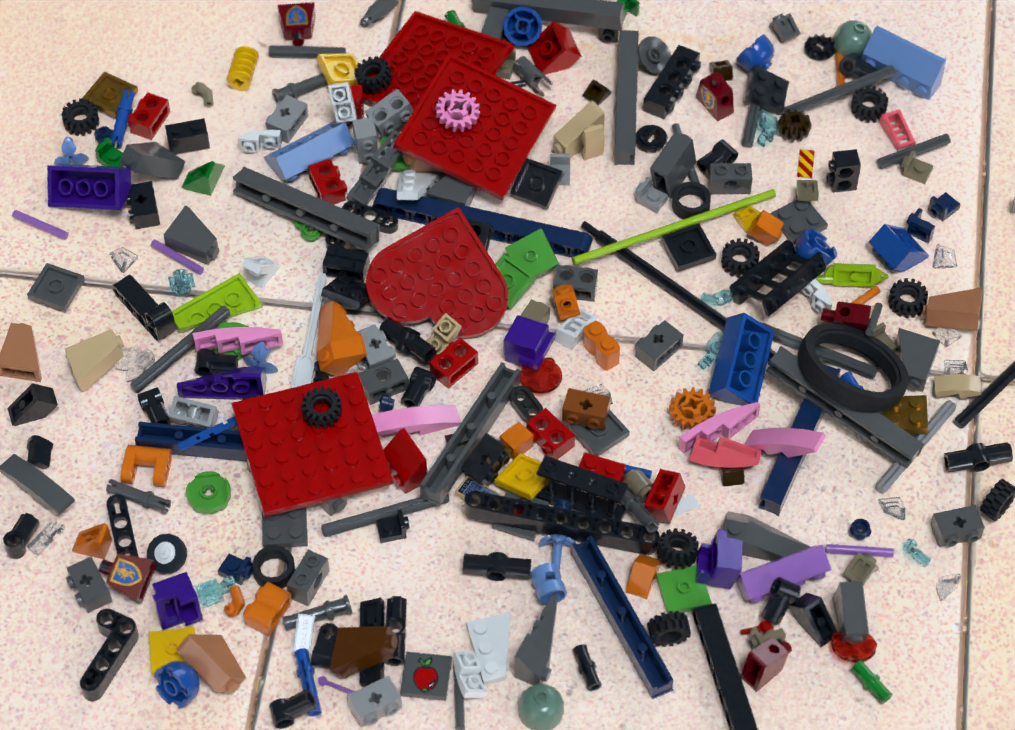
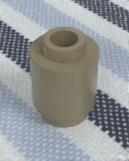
[624,469,653,502]

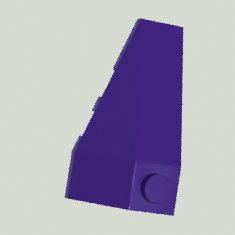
[177,366,267,400]

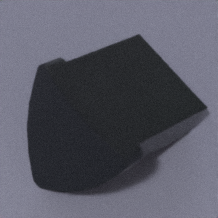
[27,435,53,469]

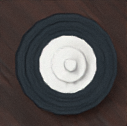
[147,533,187,574]

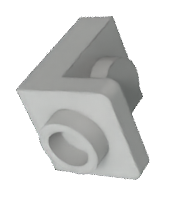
[550,153,570,186]
[635,178,668,213]

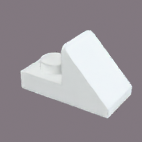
[242,256,281,288]

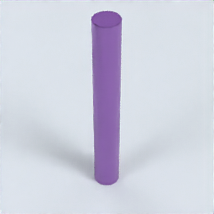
[12,210,69,240]
[151,239,204,275]
[826,544,894,557]

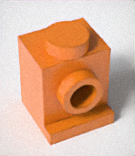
[551,284,581,321]

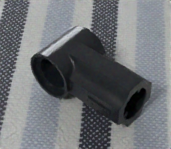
[839,53,878,87]
[697,139,739,175]
[194,349,239,377]
[401,366,437,408]
[137,387,171,424]
[3,513,40,559]
[761,577,801,625]
[269,689,317,729]

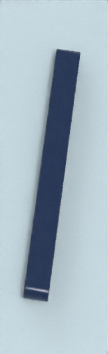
[372,188,593,258]

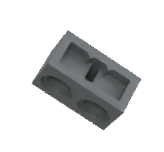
[553,265,598,302]

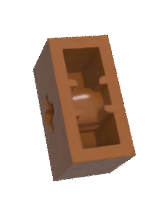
[562,388,611,430]

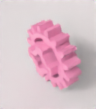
[435,89,480,132]

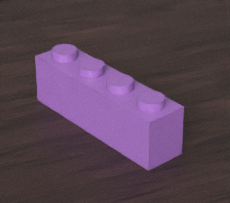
[737,544,832,603]

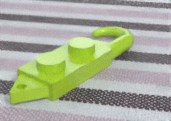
[815,263,889,287]

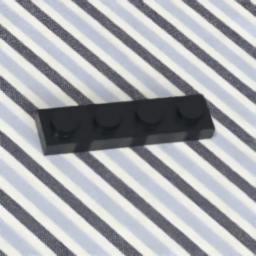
[359,597,384,687]

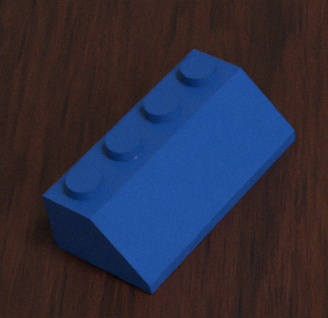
[709,313,775,406]

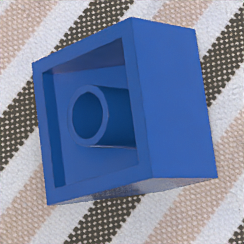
[869,224,930,272]

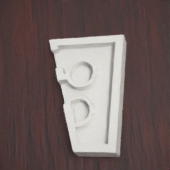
[397,170,440,200]
[467,612,511,686]

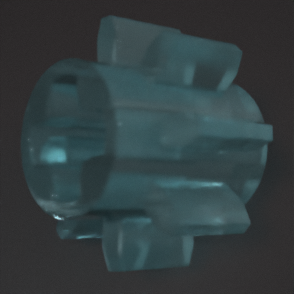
[168,269,195,295]

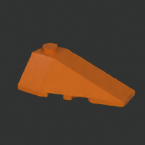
[316,300,367,377]

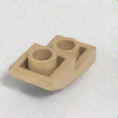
[581,124,604,161]
[426,313,462,355]
[934,374,982,399]

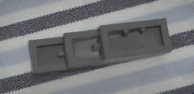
[347,130,403,205]
[0,454,75,515]

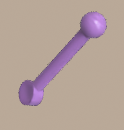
[318,676,357,694]

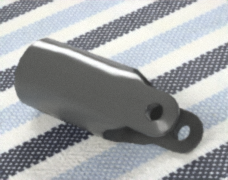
[360,0,399,27]
[513,56,553,96]

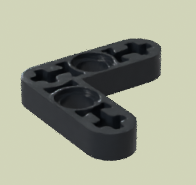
[325,201,399,248]

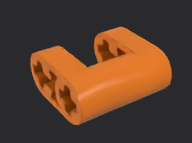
[120,445,172,487]

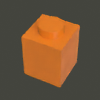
[747,210,784,247]
[499,421,533,460]

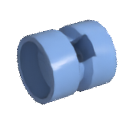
[530,563,567,605]

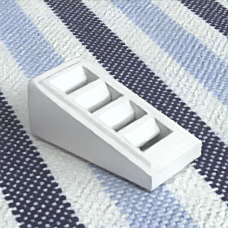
[555,308,597,350]

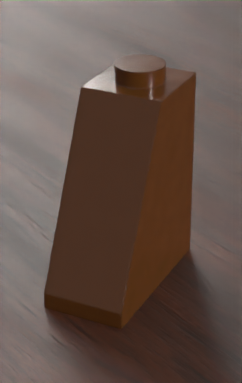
[330,626,398,679]

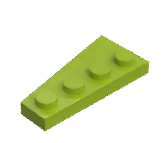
[172,273,262,332]

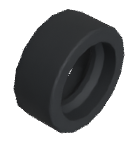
[672,181,711,219]
[252,545,295,589]

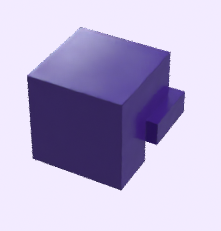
[503,315,555,370]
[696,529,743,589]
[152,572,203,630]

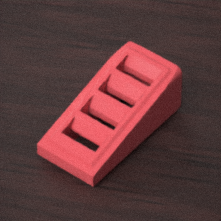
[879,109,916,151]

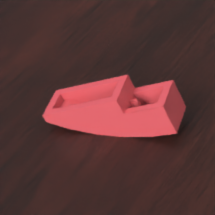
[689,436,762,468]

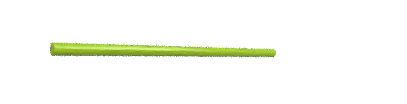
[572,189,776,265]

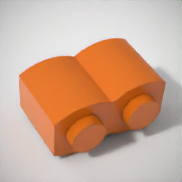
[583,320,620,371]
[243,582,292,636]

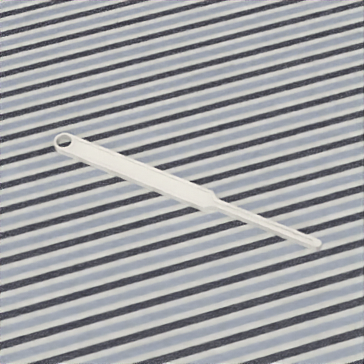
[291,273,327,388]

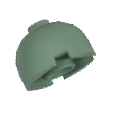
[833,20,872,58]
[519,684,564,730]

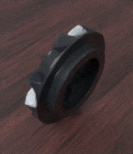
[804,34,836,60]
[636,125,668,152]

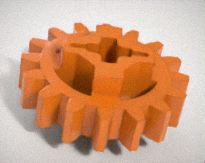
[669,387,716,430]

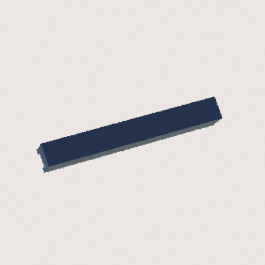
[759,364,841,516]
[135,422,247,462]
[571,536,674,700]

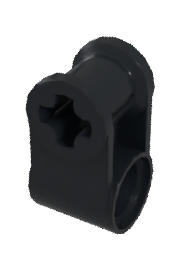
[311,623,338,669]

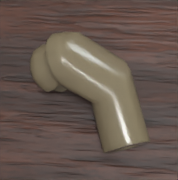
[191,82,214,107]

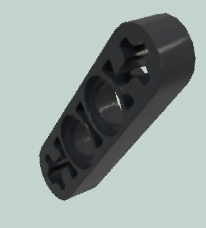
[106,494,139,557]

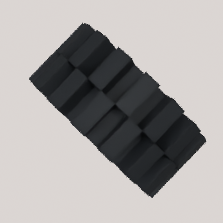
[354,56,393,94]
[851,85,888,123]
[61,98,100,136]
[721,238,760,278]
[888,278,928,318]
[302,386,342,429]
[980,479,1015,521]
[657,528,699,569]
[647,611,691,647]

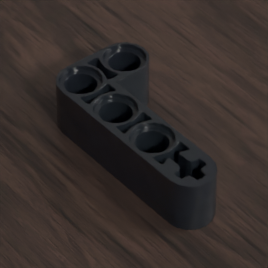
[111,274,176,341]
[80,608,139,702]

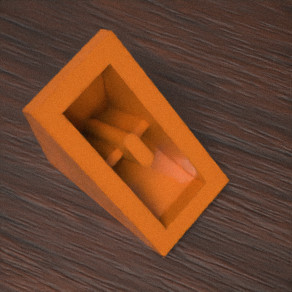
[72,523,112,559]
[626,554,661,599]

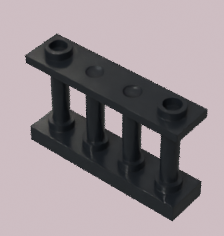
[729,240,826,316]
[536,455,628,521]

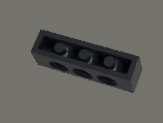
[643,45,701,119]

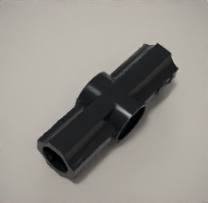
[379,318,437,363]
[944,442,1013,472]
[463,552,532,581]
[385,596,407,666]

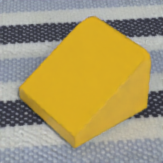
[733,206,760,232]

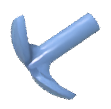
[54,137,89,165]
[243,341,278,374]
[539,534,575,571]

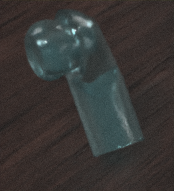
[701,290,733,306]
[903,538,931,567]

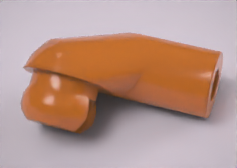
[224,585,245,617]

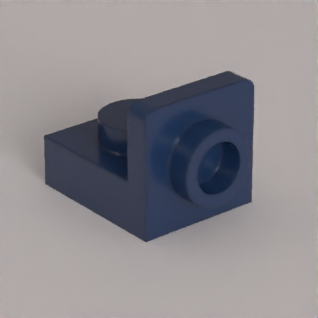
[928,192,961,222]
[906,208,935,244]
[217,553,253,586]

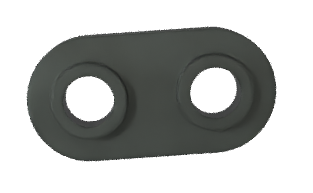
[510,386,543,422]

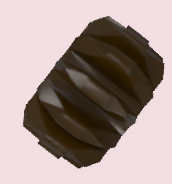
[777,108,812,142]

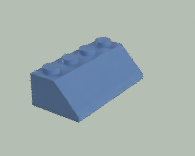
[862,26,946,100]
[264,122,355,181]

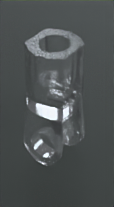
[27,518,65,556]

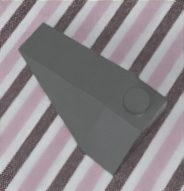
[723,511,811,561]
[515,594,558,685]

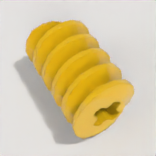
[227,46,259,91]

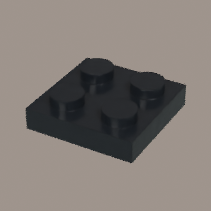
[745,65,789,115]
[510,158,564,210]
[661,224,717,272]
[321,275,370,310]

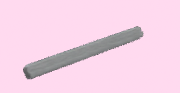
[875,400,956,494]

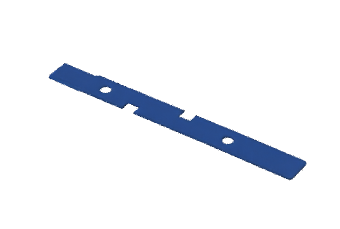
[176,416,237,451]

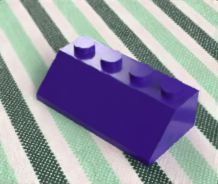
[47,164,131,210]

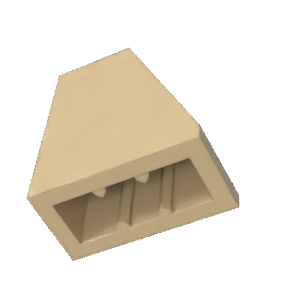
[552,101,605,158]
[65,329,125,392]

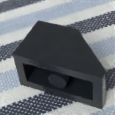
[7,383,58,426]
[790,593,839,647]

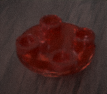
[520,357,562,394]
[831,631,877,663]

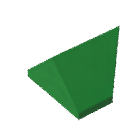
[181,161,225,196]

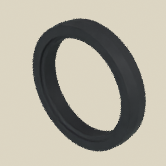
[798,323,909,412]

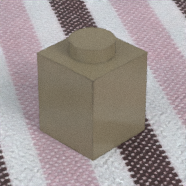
[520,299,550,324]

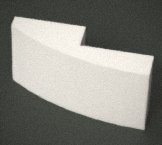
[328,82,357,123]
[238,130,282,153]
[801,279,832,313]
[453,652,487,698]

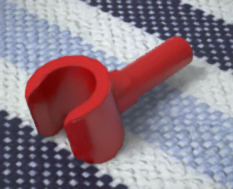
[741,620,774,635]

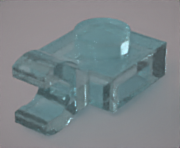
[757,109,777,147]
[698,332,722,370]
[195,575,236,609]

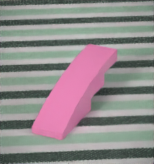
[192,327,283,355]
[678,402,760,454]
[372,405,461,436]
[744,428,826,458]

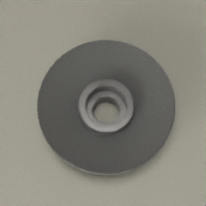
[638,36,671,74]

